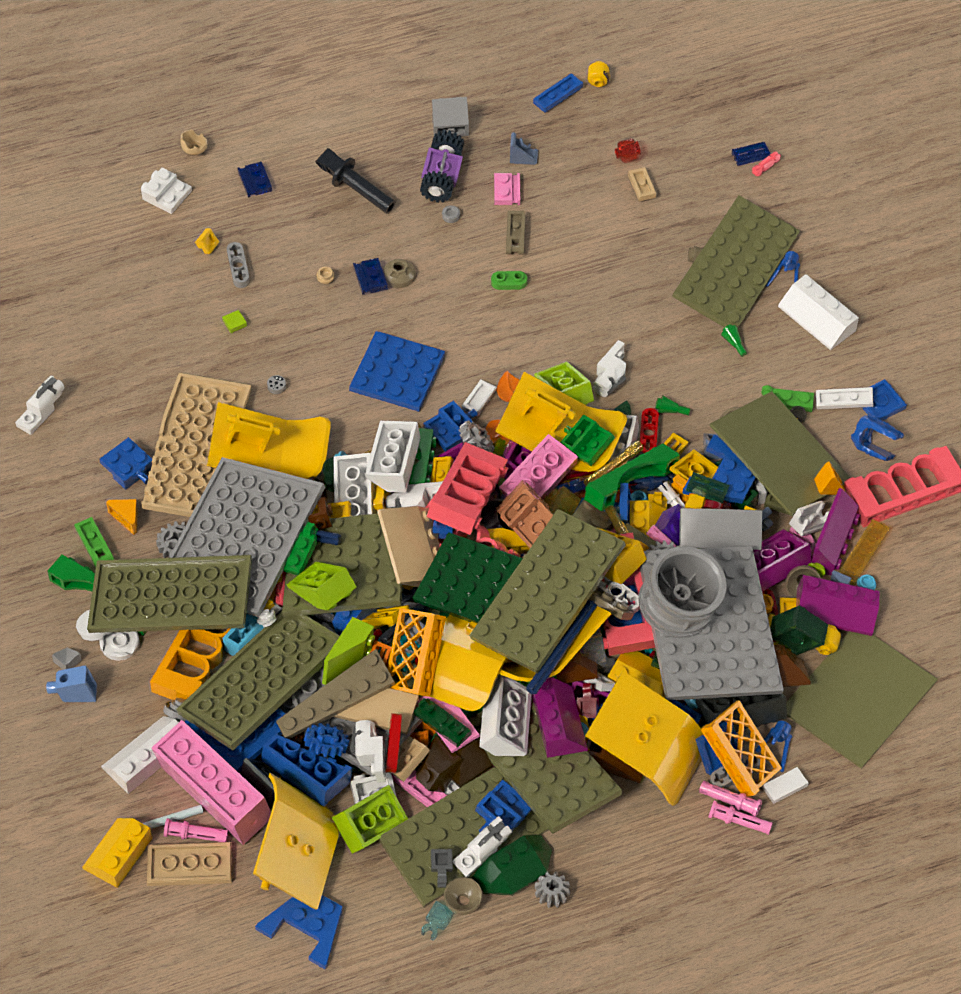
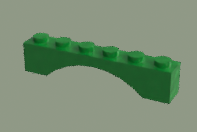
[584,443,680,511]
[47,554,148,636]

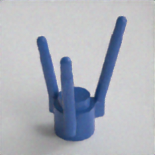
[766,251,800,287]
[755,720,792,772]

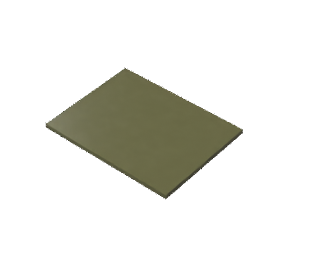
[709,391,851,516]
[786,632,938,769]

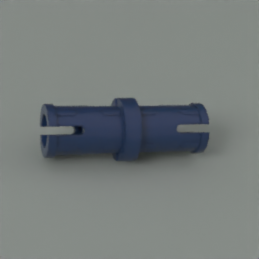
[630,476,669,491]

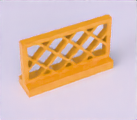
[387,608,446,697]
[700,701,782,797]

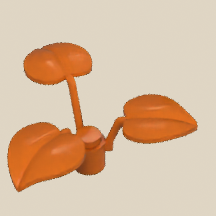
[485,371,519,446]

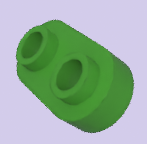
[491,271,527,290]

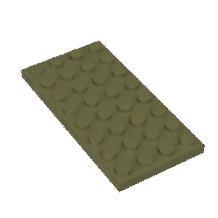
[672,195,800,328]
[469,509,626,674]
[87,555,252,633]
[176,612,340,750]
[468,695,622,834]
[378,767,549,907]

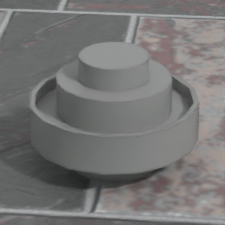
[163,698,186,722]

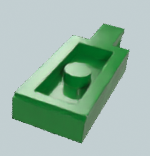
[283,522,318,575]

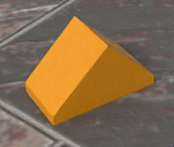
[814,461,846,495]
[106,499,138,535]

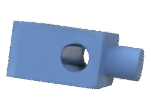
[46,666,97,702]

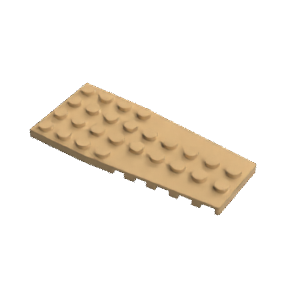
[141,373,251,517]

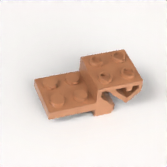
[496,480,554,548]

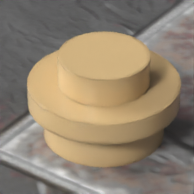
[316,266,335,284]

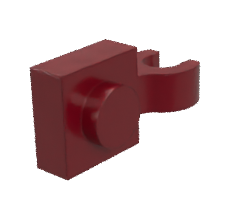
[577,683,599,718]

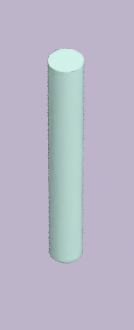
[142,805,203,829]

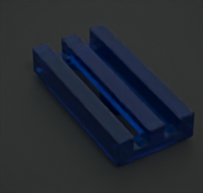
[731,142,771,166]

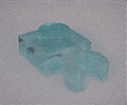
[421,901,454,941]

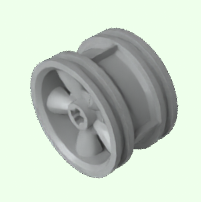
[638,546,727,638]

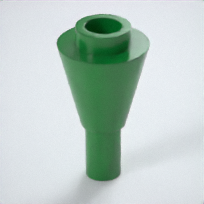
[721,324,747,357]
[655,395,690,415]

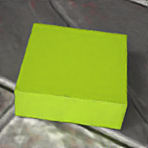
[222,310,247,333]

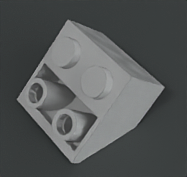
[432,97,469,136]

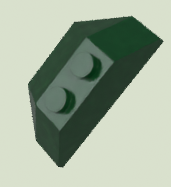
[472,834,552,896]

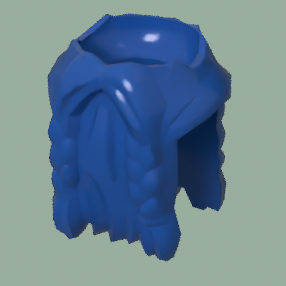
[851,415,904,461]

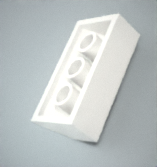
[778,275,859,350]
[365,421,420,493]
[334,453,378,516]
[479,674,531,756]
[101,716,179,794]

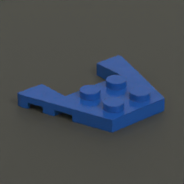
[682,435,756,503]
[255,895,343,969]

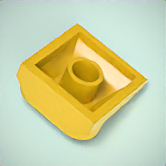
[669,449,718,484]

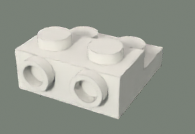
[141,168,192,214]
[350,773,397,803]

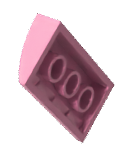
[499,434,578,500]

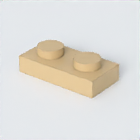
[628,167,656,202]

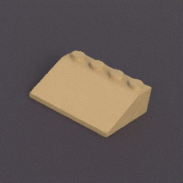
[377,506,440,587]

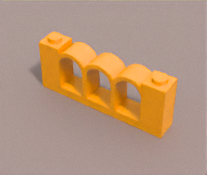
[150,628,231,700]

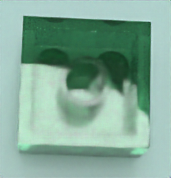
[770,605,828,655]

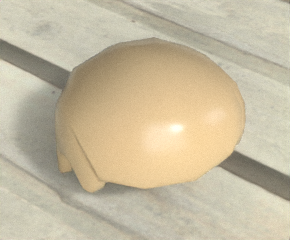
[180,129,207,155]

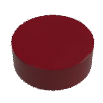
[703,500,723,509]

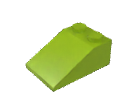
[534,362,594,405]
[286,562,357,610]
[322,617,375,685]
[332,785,408,854]

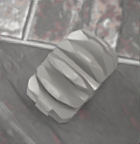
[535,871,570,908]

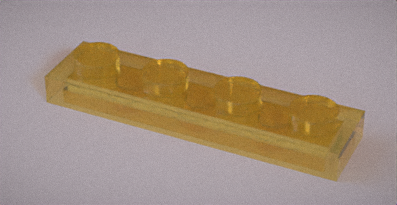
[839,519,890,586]

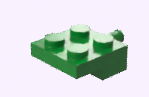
[560,415,615,466]

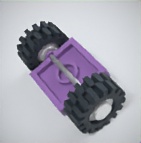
[420,130,464,203]

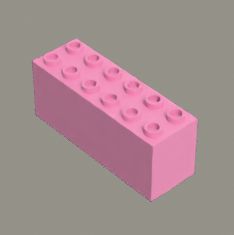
[152,720,271,845]

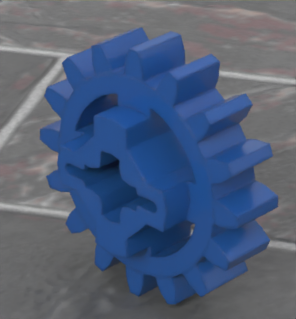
[304,723,349,758]

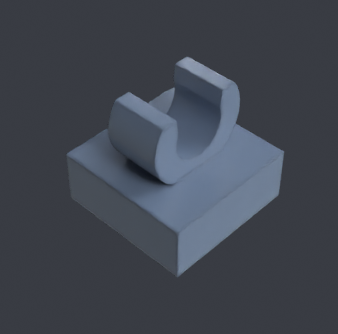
[762,507,773,532]

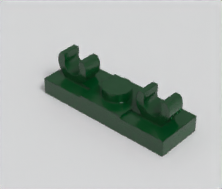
[414,698,472,748]

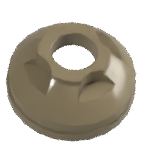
[383,259,415,288]
[786,565,821,598]
[444,877,482,915]

